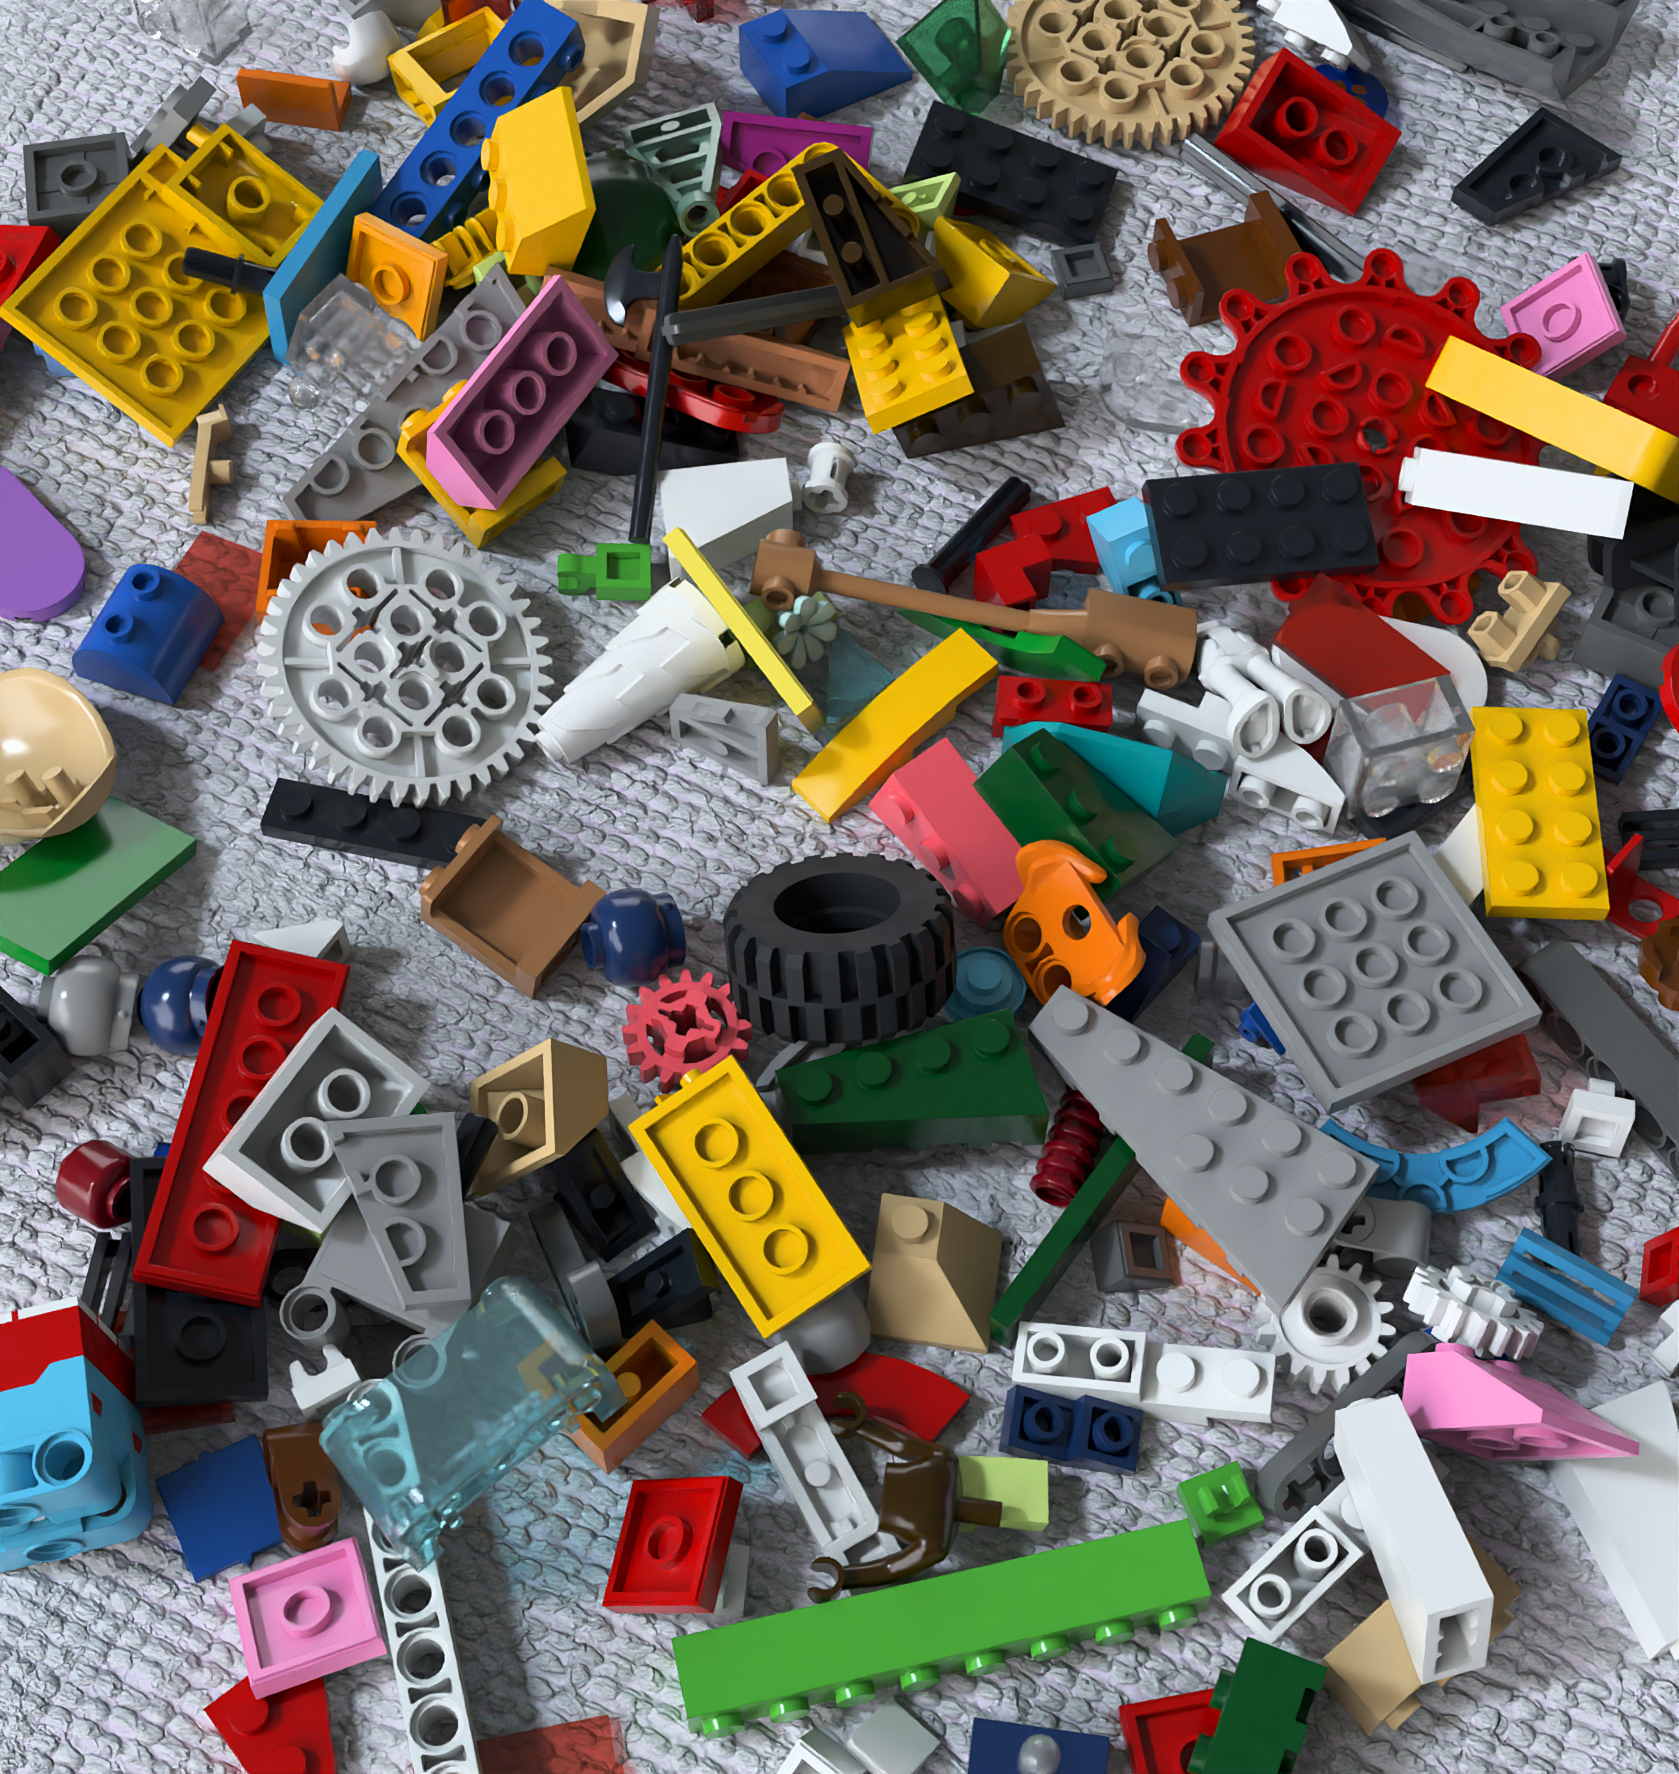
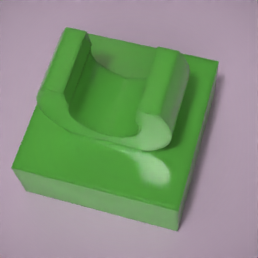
[1176,1461,1265,1550]

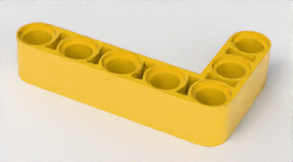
[655,142,920,310]
[1425,336,1679,504]

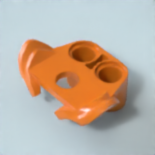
[1003,840,1146,1007]

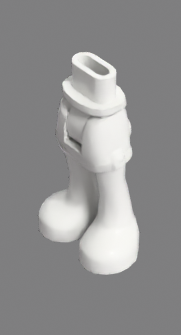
[1193,620,1332,759]

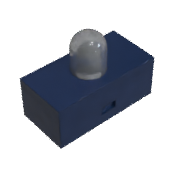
[966,1717,1110,1774]

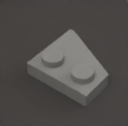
[669,693,779,786]

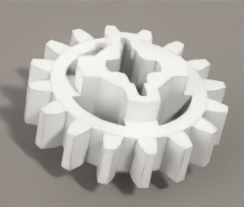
[1403,1265,1544,1360]

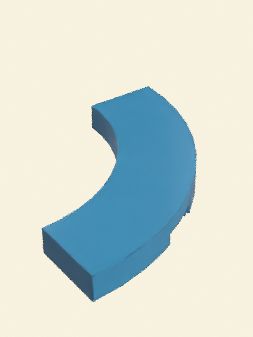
[1319,1117,1553,1216]

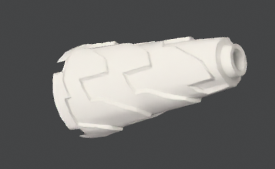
[534,576,745,764]

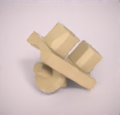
[1467,571,1571,672]

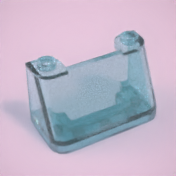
[319,1275,628,1573]

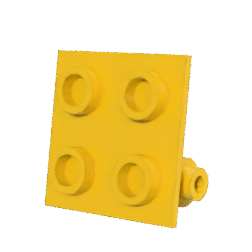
[429,207,498,290]

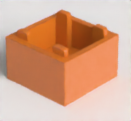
[255,520,379,644]

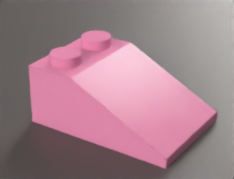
[1402,1343,1640,1462]

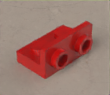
[992,675,1113,738]

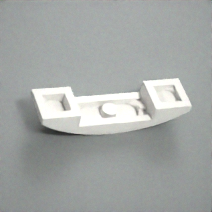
[729,1340,901,1597]

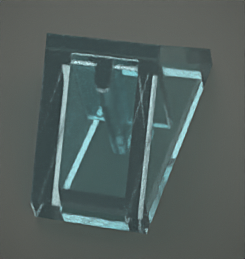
[826,629,896,745]

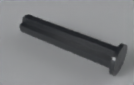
[911,476,1032,595]

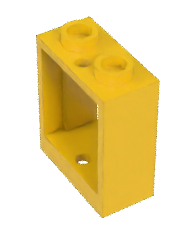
[386,6,542,128]

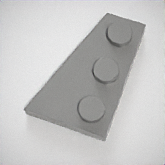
[129,75,217,168]
[325,1112,471,1311]

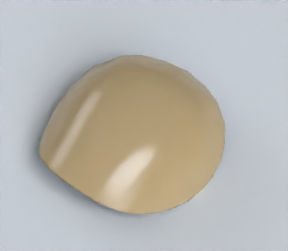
[0,667,117,846]

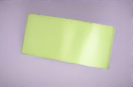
[957,1456,1049,1533]

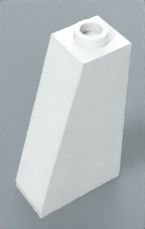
[1398,447,1634,539]
[1543,1380,1679,1661]
[1334,1394,1494,1685]

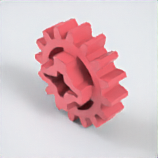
[622,969,752,1094]

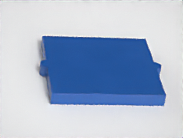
[155,1434,284,1583]

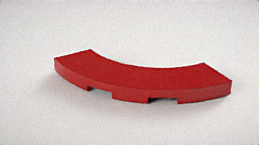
[701,1353,970,1462]

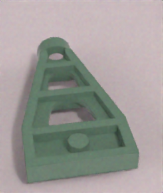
[620,102,723,238]

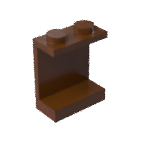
[1147,190,1302,328]

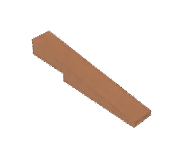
[541,265,851,413]

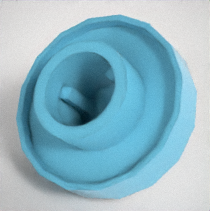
[943,946,1027,1022]

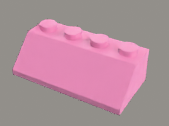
[426,275,619,510]

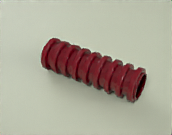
[1029,1083,1107,1208]

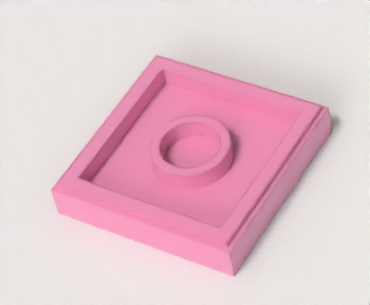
[1499,251,1628,382]
[228,1535,387,1700]

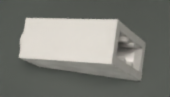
[658,457,802,584]

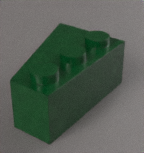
[972,728,1183,921]

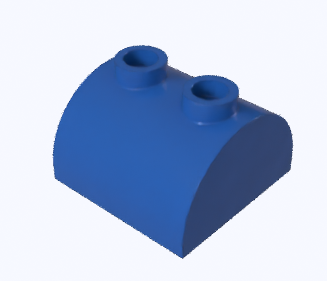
[72,564,225,705]

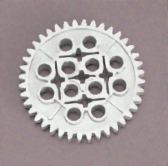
[256,527,554,809]

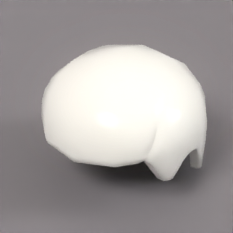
[330,10,402,86]

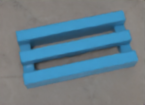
[1495,1227,1638,1347]

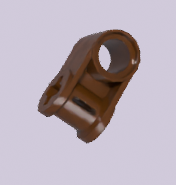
[263,1419,342,1553]

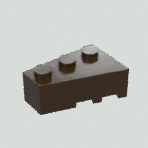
[791,147,953,328]
[892,321,1066,459]

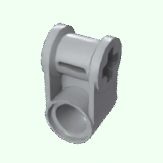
[1320,1196,1431,1280]

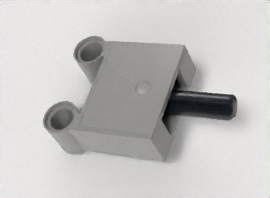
[279,1112,522,1403]

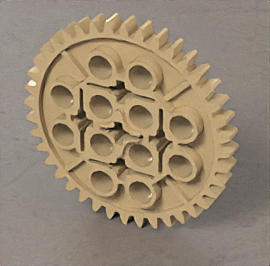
[1001,0,1255,150]

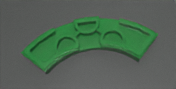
[897,590,1107,682]

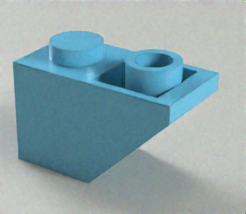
[1086,496,1183,607]

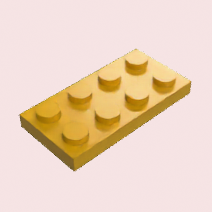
[842,294,974,435]
[1467,706,1610,920]
[628,1055,874,1340]

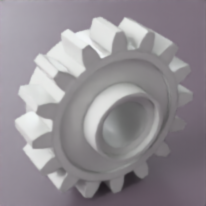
[1253,1254,1396,1394]

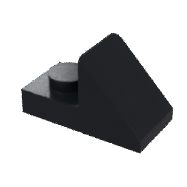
[543,1127,656,1263]
[607,1228,720,1339]

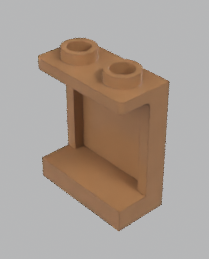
[419,814,607,999]

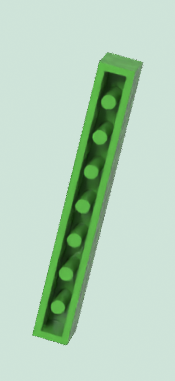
[671,1518,1212,1738]

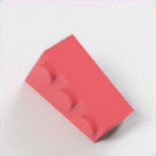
[867,737,1024,928]

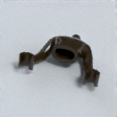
[807,1391,1002,1604]

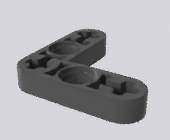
[528,1200,624,1363]

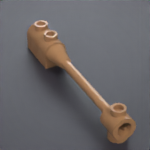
[749,529,1197,690]

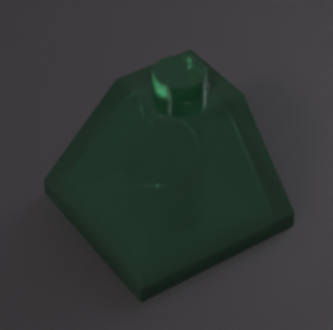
[896,0,1011,116]

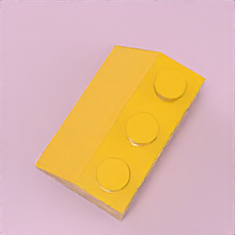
[481,86,596,276]

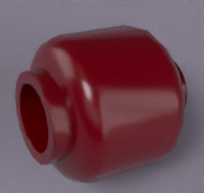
[56,1140,137,1229]

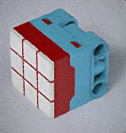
[0,1296,154,1573]

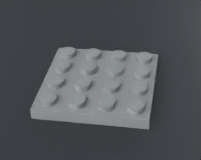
[1207,830,1543,1115]

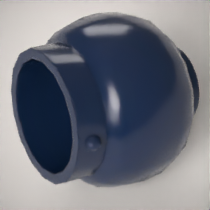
[580,888,686,988]
[137,955,224,1056]

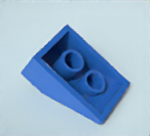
[739,9,913,119]

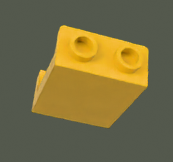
[396,379,567,550]

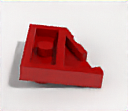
[1008,486,1117,575]
[203,1676,338,1774]

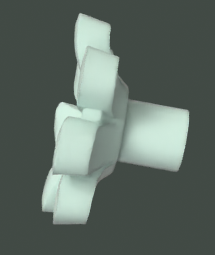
[772,595,837,669]

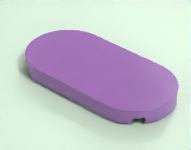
[0,465,88,622]

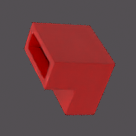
[973,532,1053,637]

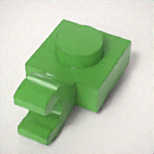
[558,543,651,601]

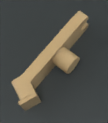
[189,403,234,524]

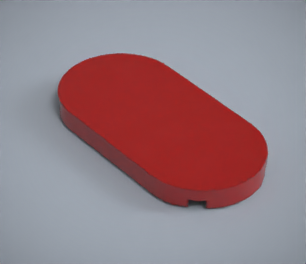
[601,347,785,434]

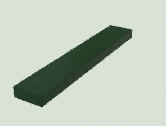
[989,1033,1215,1350]

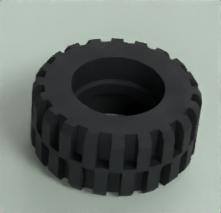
[723,852,957,1048]

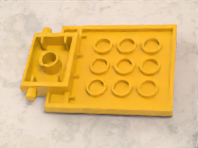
[0,121,324,449]

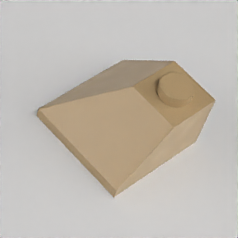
[470,1038,609,1197]
[866,1193,1003,1354]

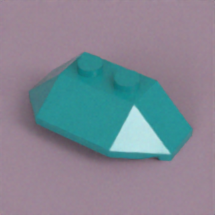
[1001,721,1228,836]

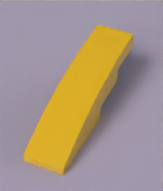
[792,628,999,824]

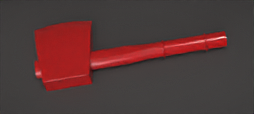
[1602,311,1679,437]

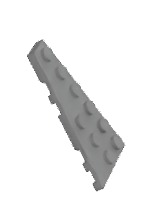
[280,262,527,521]
[1028,984,1380,1320]

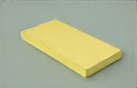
[662,526,827,735]

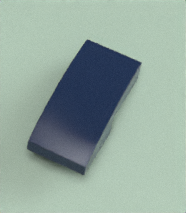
[1587,673,1663,786]
[999,1385,1143,1475]

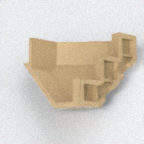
[476,0,661,140]

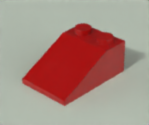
[1213,47,1402,216]

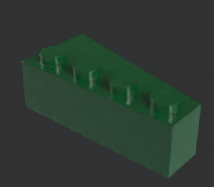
[775,1007,1050,1155]
[1186,1636,1328,1774]

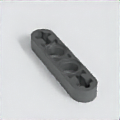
[1254,1330,1444,1523]

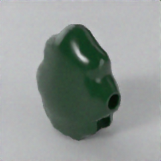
[571,148,685,282]

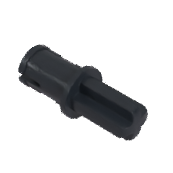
[182,247,278,297]

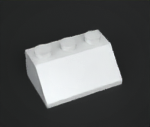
[202,1007,431,1233]

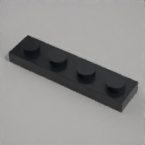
[260,777,488,870]

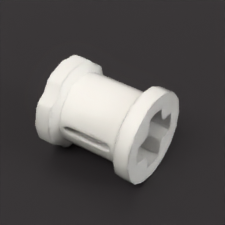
[801,442,856,514]

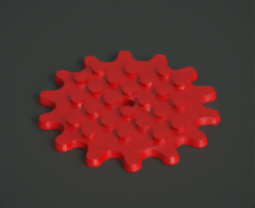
[1175,248,1551,626]

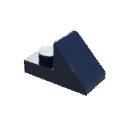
[1098,905,1201,1024]

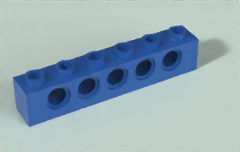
[367,0,586,244]

